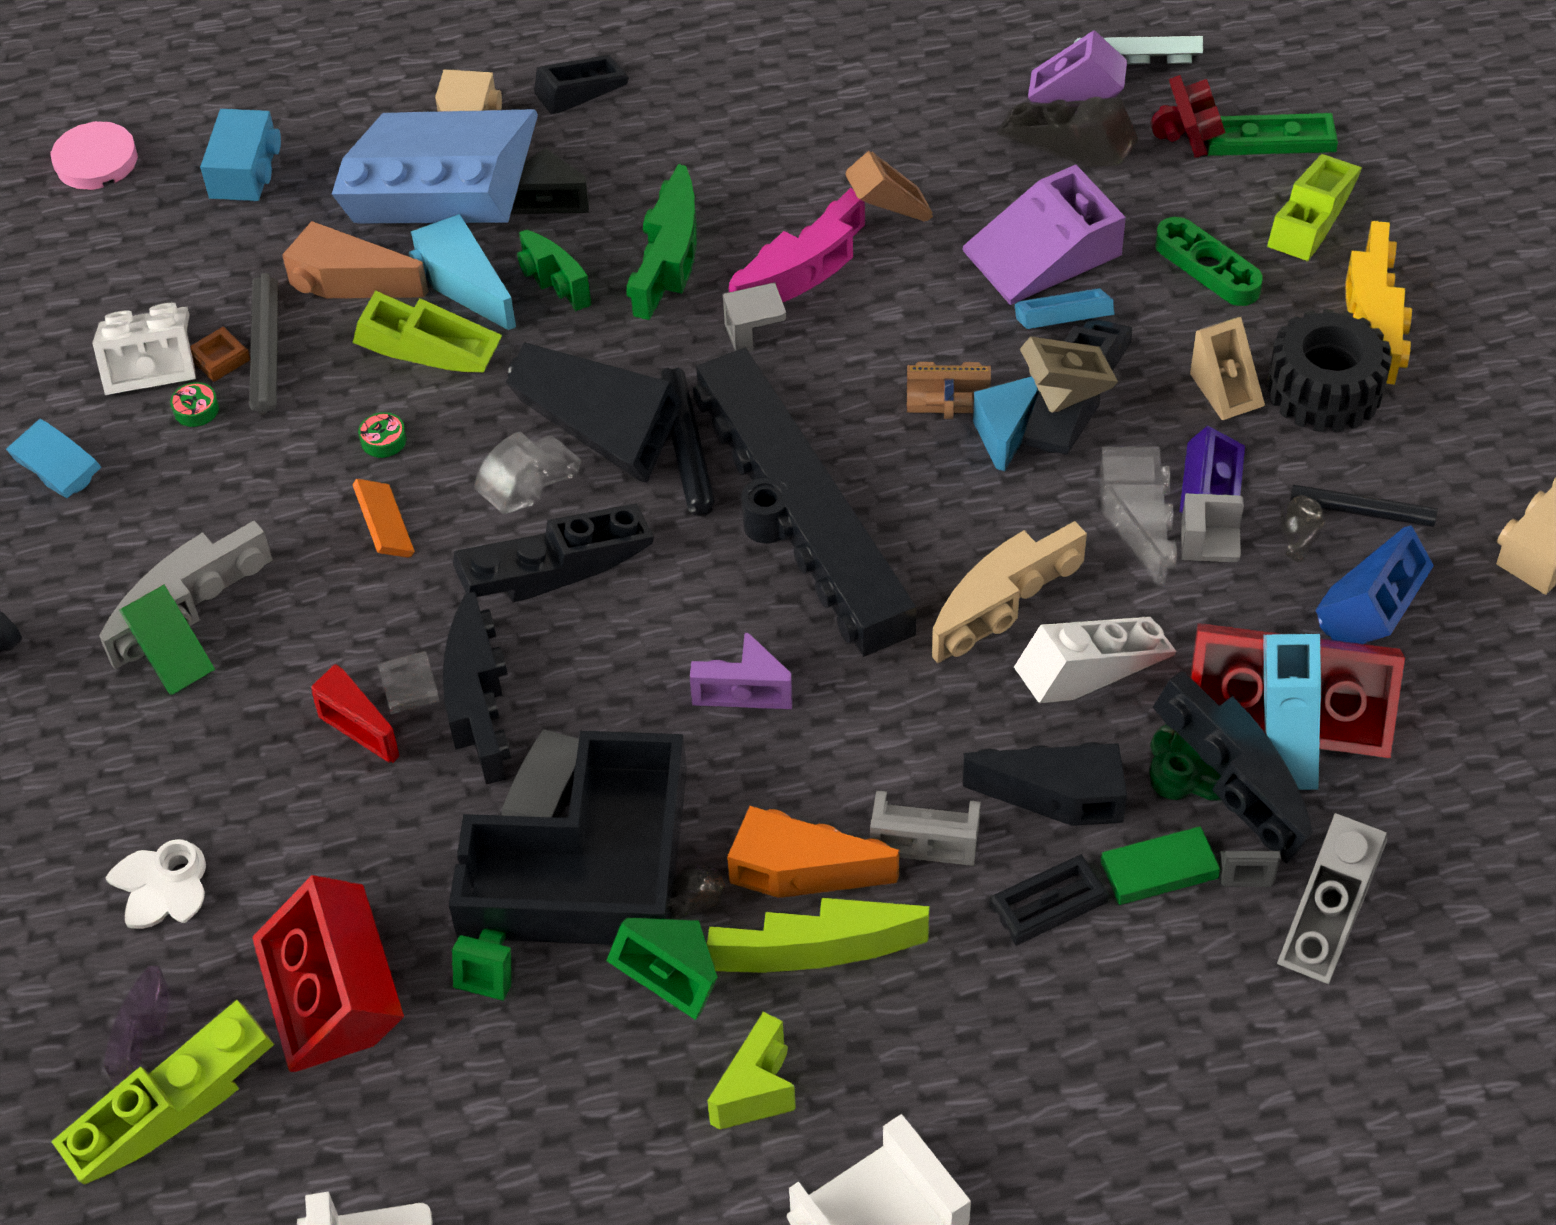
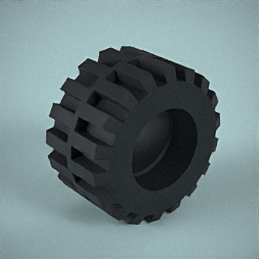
[1267,309,1392,432]

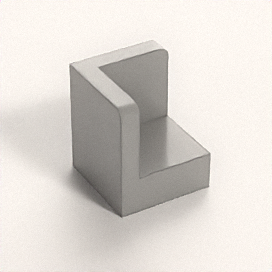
[723,282,786,352]
[1181,493,1244,562]

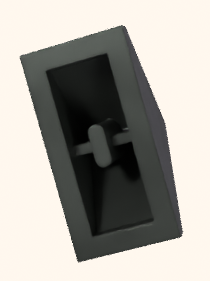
[511,148,590,214]

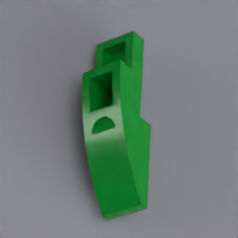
[626,164,697,320]

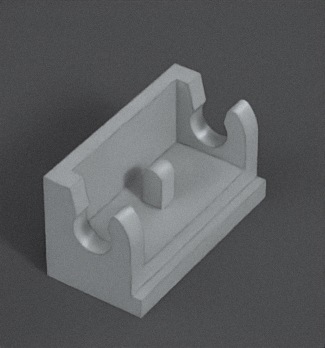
[870,791,981,866]

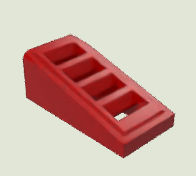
[311,664,400,763]

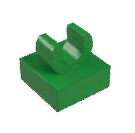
[452,928,511,1001]

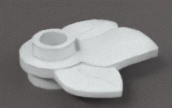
[106,839,206,929]

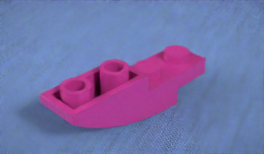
[729,188,865,302]

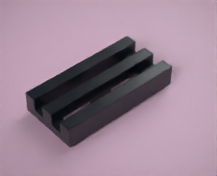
[989,854,1109,946]

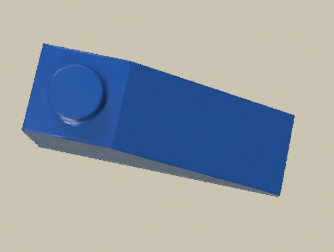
[1316,525,1434,644]

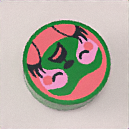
[170,382,219,427]
[358,412,407,458]

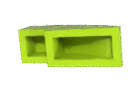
[1267,154,1362,261]
[353,290,502,372]

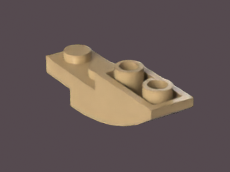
[932,521,1087,663]

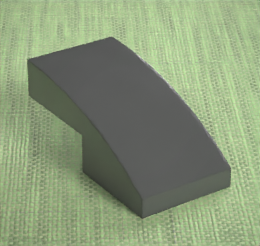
[502,729,579,818]

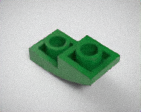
[517,230,591,312]

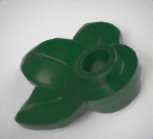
[1149,724,1221,801]

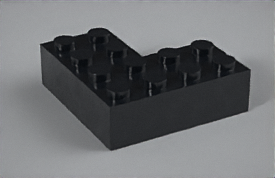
[449,730,687,945]

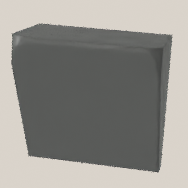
[1219,851,1281,887]

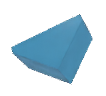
[973,376,1039,471]

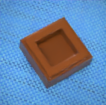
[190,326,250,382]

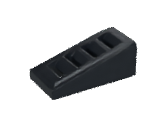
[534,55,629,114]

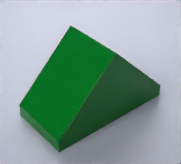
[606,918,718,1020]

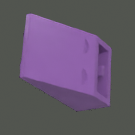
[963,165,1126,305]

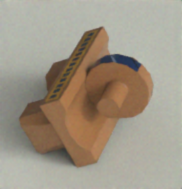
[907,362,991,419]

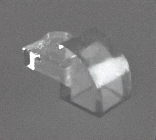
[474,431,581,514]

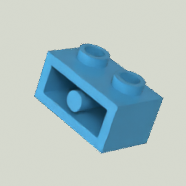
[200,109,281,201]

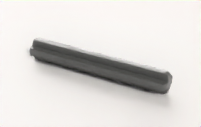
[249,273,279,415]

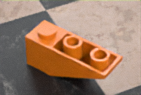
[727,806,899,898]

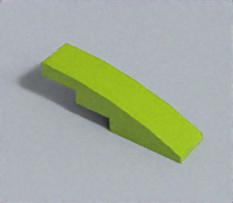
[707,898,929,973]

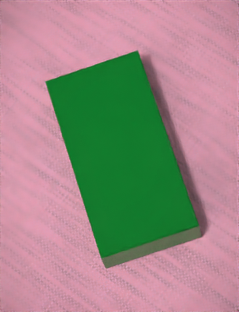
[119,584,215,695]
[1101,826,1220,905]

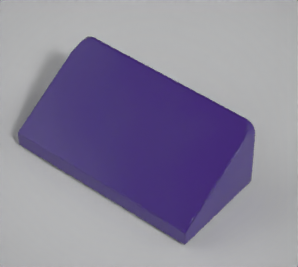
[1179,425,1245,513]

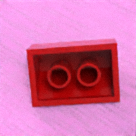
[252,875,404,1072]

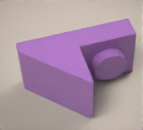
[690,633,793,709]

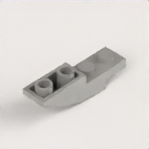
[99,520,273,669]

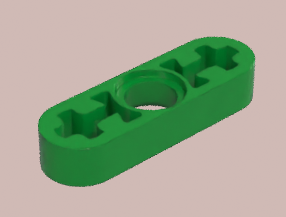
[1155,217,1263,306]

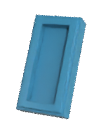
[1015,288,1114,329]

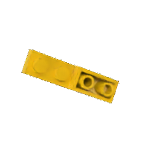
[1346,221,1412,385]

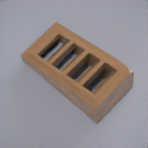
[846,151,933,221]

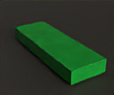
[1206,113,1338,156]

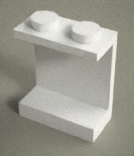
[787,1114,971,1225]

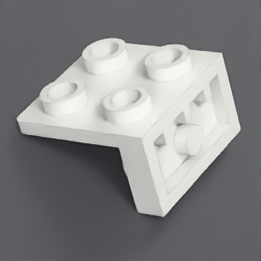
[93,303,196,395]

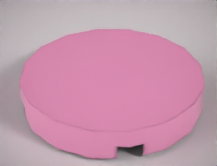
[51,121,138,190]

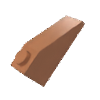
[282,221,428,299]

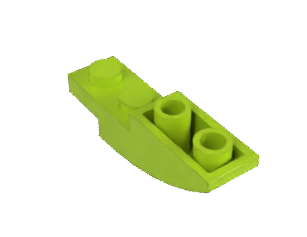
[51,1000,275,1185]

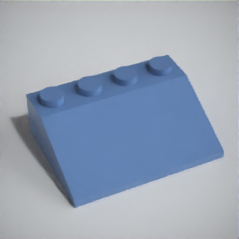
[332,109,538,224]

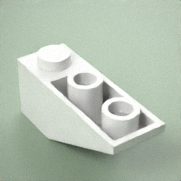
[1014,617,1177,703]

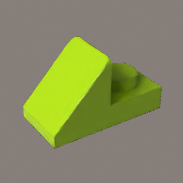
[707,1012,796,1129]

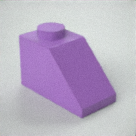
[1028,30,1127,107]

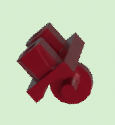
[1150,75,1225,158]

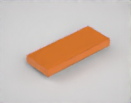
[353,479,415,558]

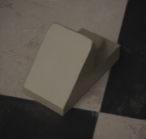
[1020,336,1118,413]

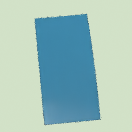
[6,419,101,498]

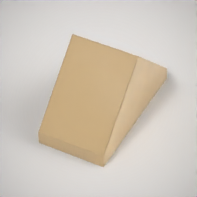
[1190,317,1265,420]

